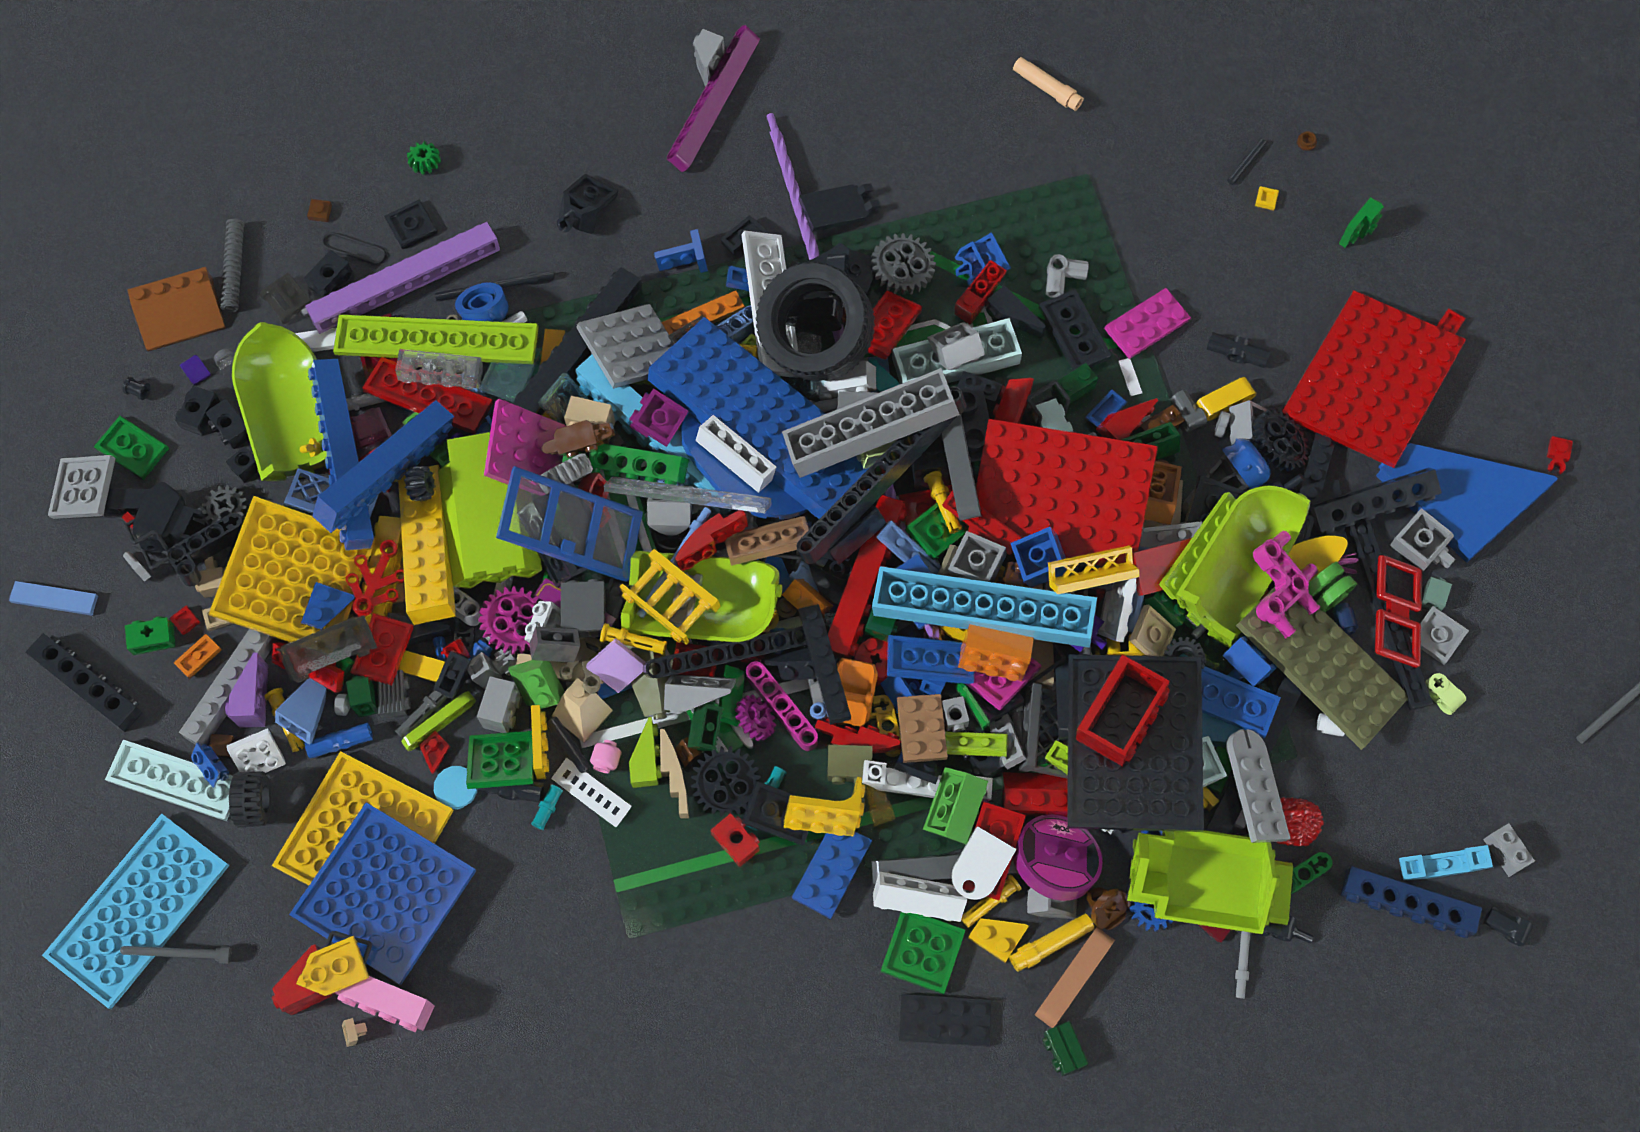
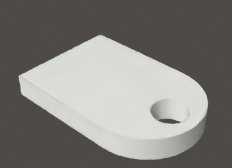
[952,826,1016,900]

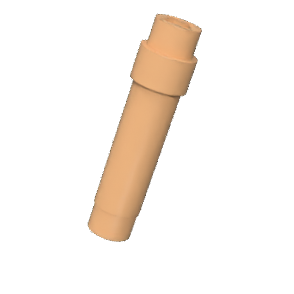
[1013,57,1084,111]

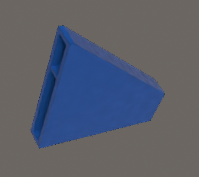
[1376,443,1558,563]

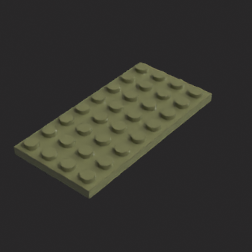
[1236,586,1408,750]

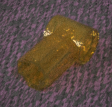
[864,784,895,826]

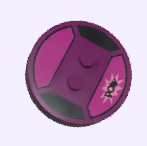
[1013,814,1103,901]

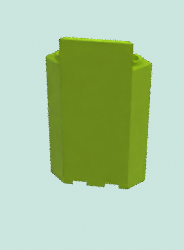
[438,432,542,589]

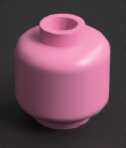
[590,740,622,774]

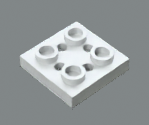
[227,729,286,773]

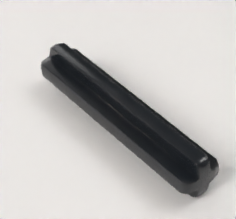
[547,717,591,773]

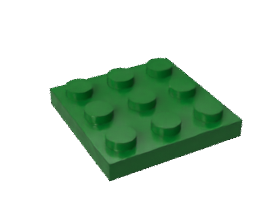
[466,731,534,789]
[881,912,965,995]

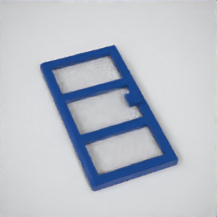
[496,466,643,582]

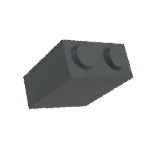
[561,579,606,638]

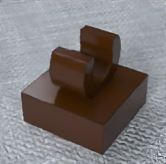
[675,737,703,767]

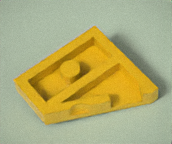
[968,918,1029,963]

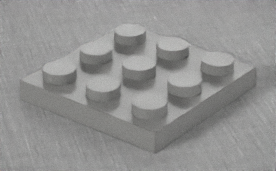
[48,455,116,519]

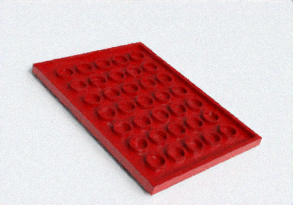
[1282,290,1466,468]
[968,419,1158,566]

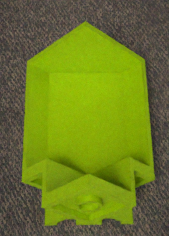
[1127,830,1293,934]

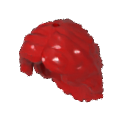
[1276,797,1324,846]

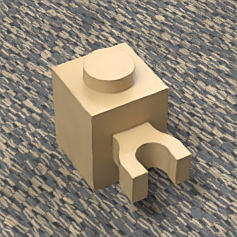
[195,556,225,598]

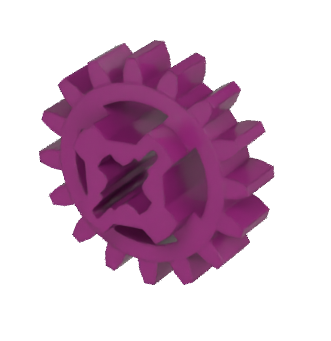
[735,694,776,741]

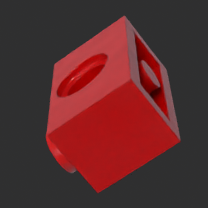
[711,813,760,867]

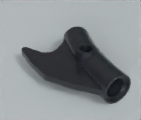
[807,557,853,606]

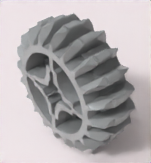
[539,453,593,495]

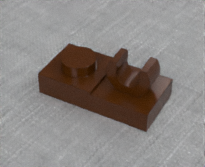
[1139,405,1185,432]

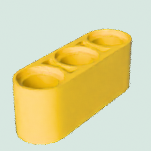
[1195,377,1256,421]

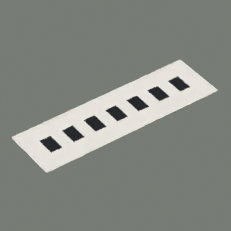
[551,758,632,827]

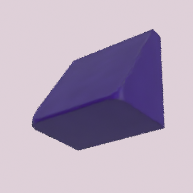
[180,355,211,386]

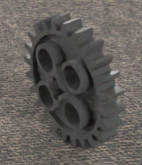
[871,233,936,295]

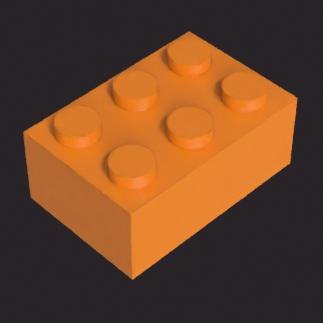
[958,624,1034,681]

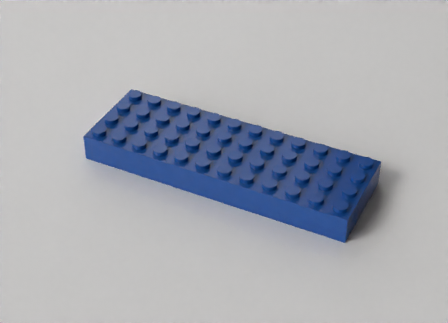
[648,317,883,521]

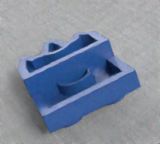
[955,232,1011,285]

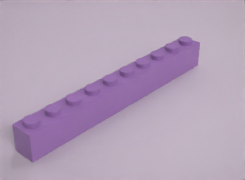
[305,222,500,334]

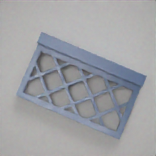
[283,468,378,517]

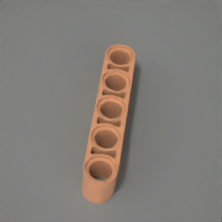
[1035,927,1115,1028]

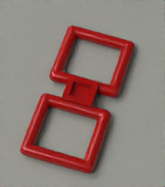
[1375,555,1422,668]

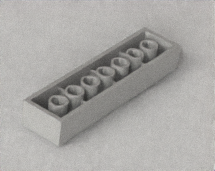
[782,368,960,478]

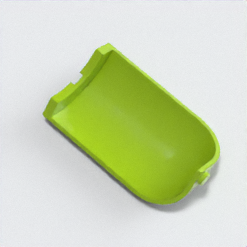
[232,322,327,481]
[1176,486,1310,648]
[621,551,782,642]

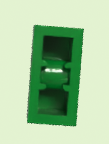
[125,616,176,655]

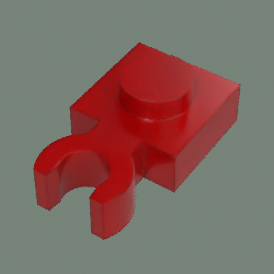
[1547,436,1573,474]

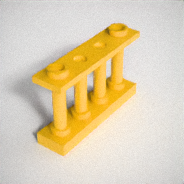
[620,549,721,645]

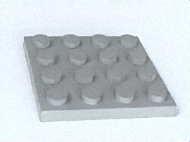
[577,304,674,389]

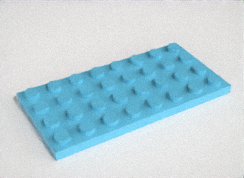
[42,813,230,1009]

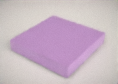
[586,638,645,693]

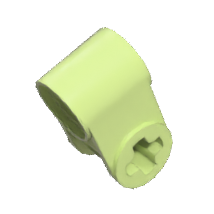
[1425,673,1466,715]

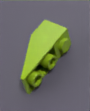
[629,717,662,788]

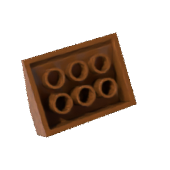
[127,267,226,351]
[1145,461,1182,525]

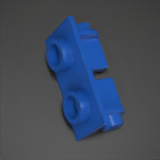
[191,742,229,788]

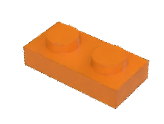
[174,634,222,679]

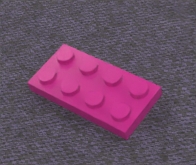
[1104,288,1191,359]

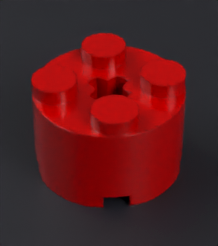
[854,638,888,687]

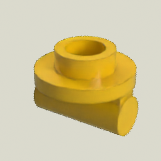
[300,438,321,457]

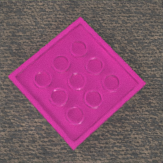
[484,399,566,497]

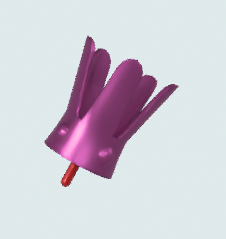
[1338,553,1358,574]

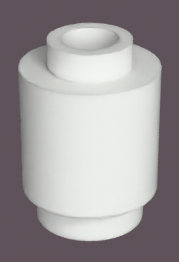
[1317,713,1345,737]

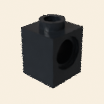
[226,446,258,483]

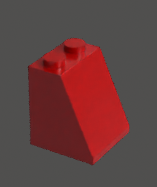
[272,944,336,1015]

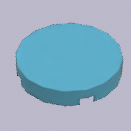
[434,766,477,809]

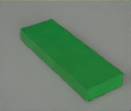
[719,665,745,727]

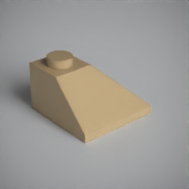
[552,678,613,743]

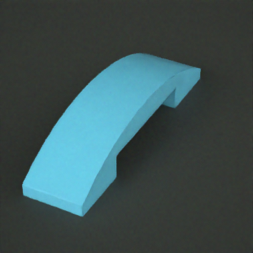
[1399,845,1493,880]

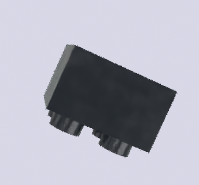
[909,385,990,492]

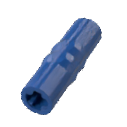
[305,723,373,759]

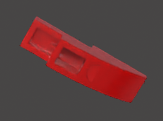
[675,509,748,571]
[272,642,344,693]
[815,719,902,753]

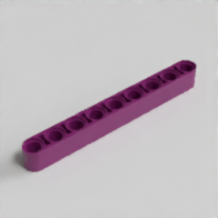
[667,25,760,172]

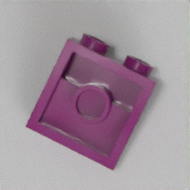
[629,389,689,447]

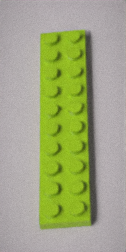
[333,315,539,364]

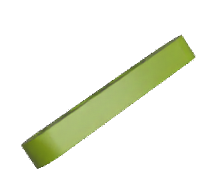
[401,691,476,751]

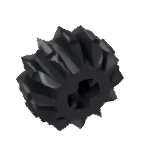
[404,466,436,502]

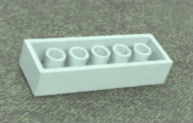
[892,318,1022,384]

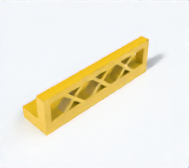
[1048,546,1139,594]

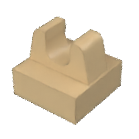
[342,1018,367,1047]

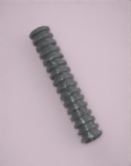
[220,219,244,312]

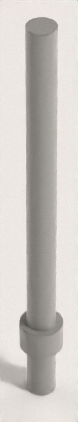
[1235,931,1250,999]

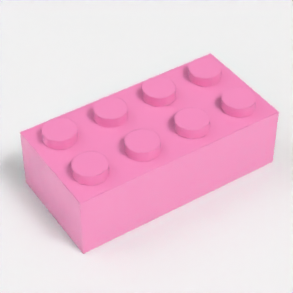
[335,976,435,1032]

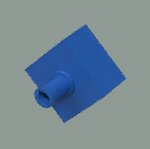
[1011,527,1068,588]
[1223,636,1277,687]

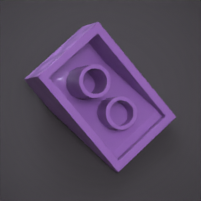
[225,653,268,728]

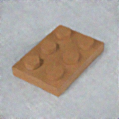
[897,694,948,763]

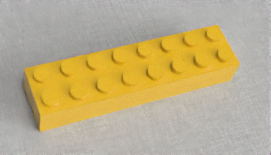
[398,465,456,625]

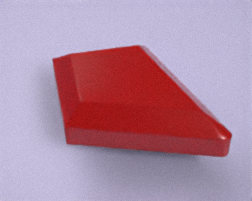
[419,731,450,774]

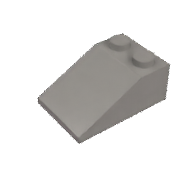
[664,674,736,714]

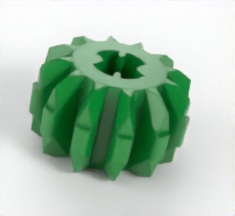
[407,140,441,175]

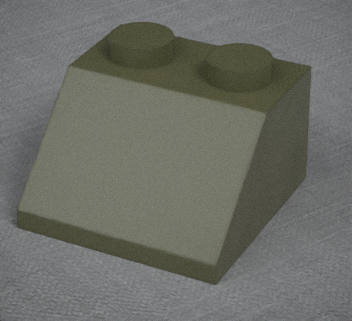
[828,745,872,785]

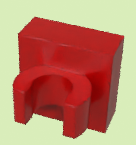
[441,638,470,658]

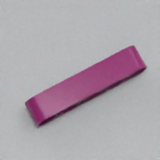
[746,661,818,751]

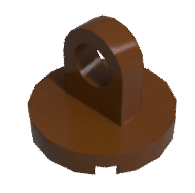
[1087,887,1131,930]

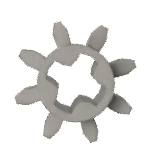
[492,649,517,676]

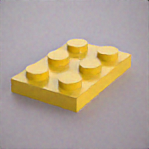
[531,705,549,780]

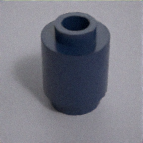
[1332,603,1359,635]

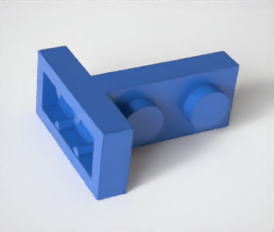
[654,229,708,273]

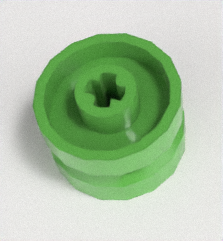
[1308,561,1357,613]

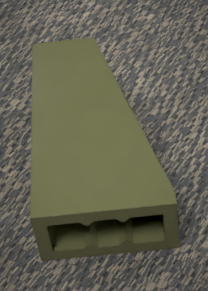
[625,636,670,720]

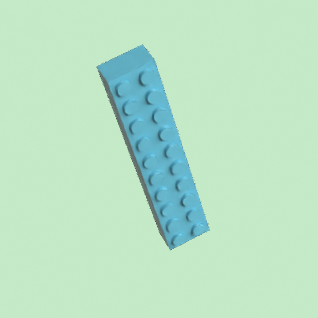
[576,355,734,515]
[872,566,1097,648]

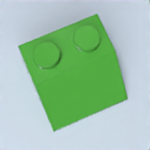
[508,660,565,709]

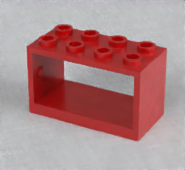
[1076,654,1170,766]

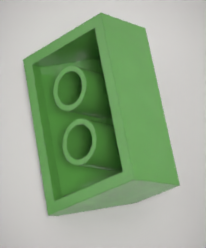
[923,767,988,845]

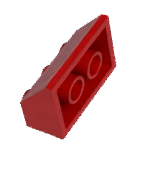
[992,378,1034,424]
[1003,772,1068,817]

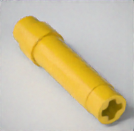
[1009,913,1095,972]

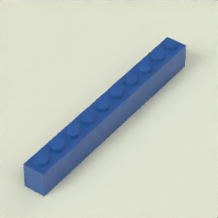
[308,359,374,550]

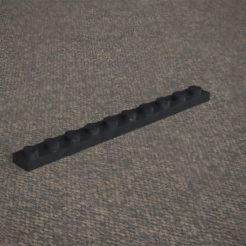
[1348,510,1432,710]

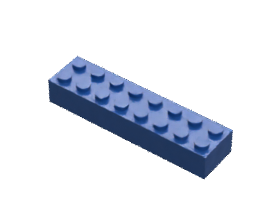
[312,400,454,533]

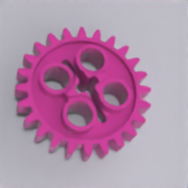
[478,586,538,654]

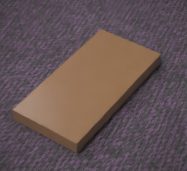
[724,516,809,566]

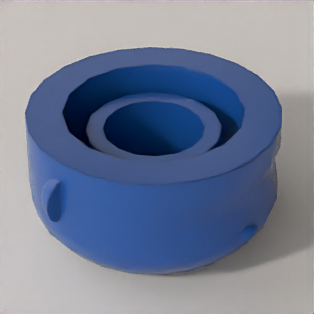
[455,283,509,322]
[1222,438,1271,489]

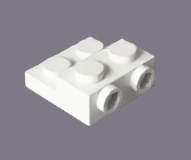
[525,601,561,643]

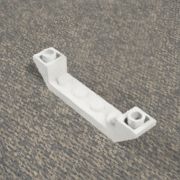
[862,760,993,801]

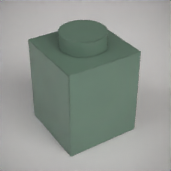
[1422,577,1452,611]

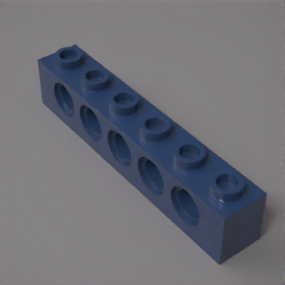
[1340,866,1482,938]

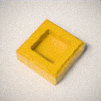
[1255,186,1279,210]

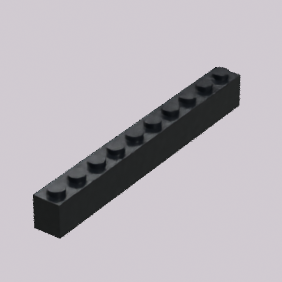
[513,267,642,415]

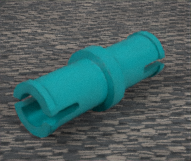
[531,785,563,830]

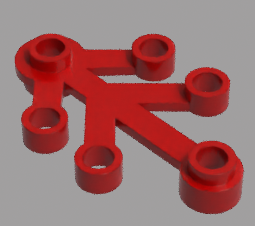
[346,539,404,617]

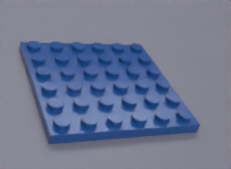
[289,802,476,985]

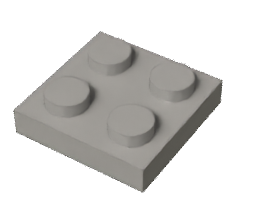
[1410,606,1469,665]

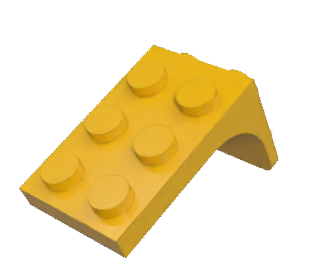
[784,777,865,836]

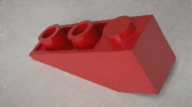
[954,260,1007,325]
[1096,398,1158,440]

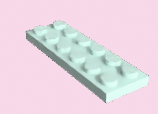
[105,740,233,821]

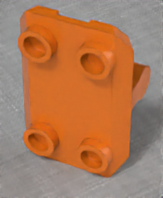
[836,658,878,727]

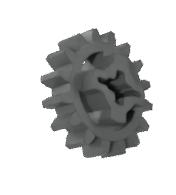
[202,485,249,524]

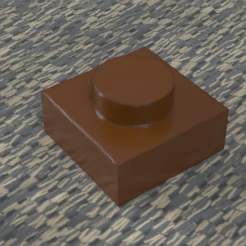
[307,199,332,222]

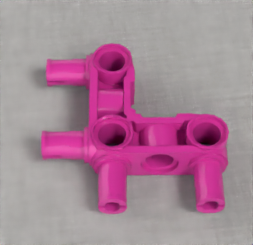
[1253,531,1320,639]

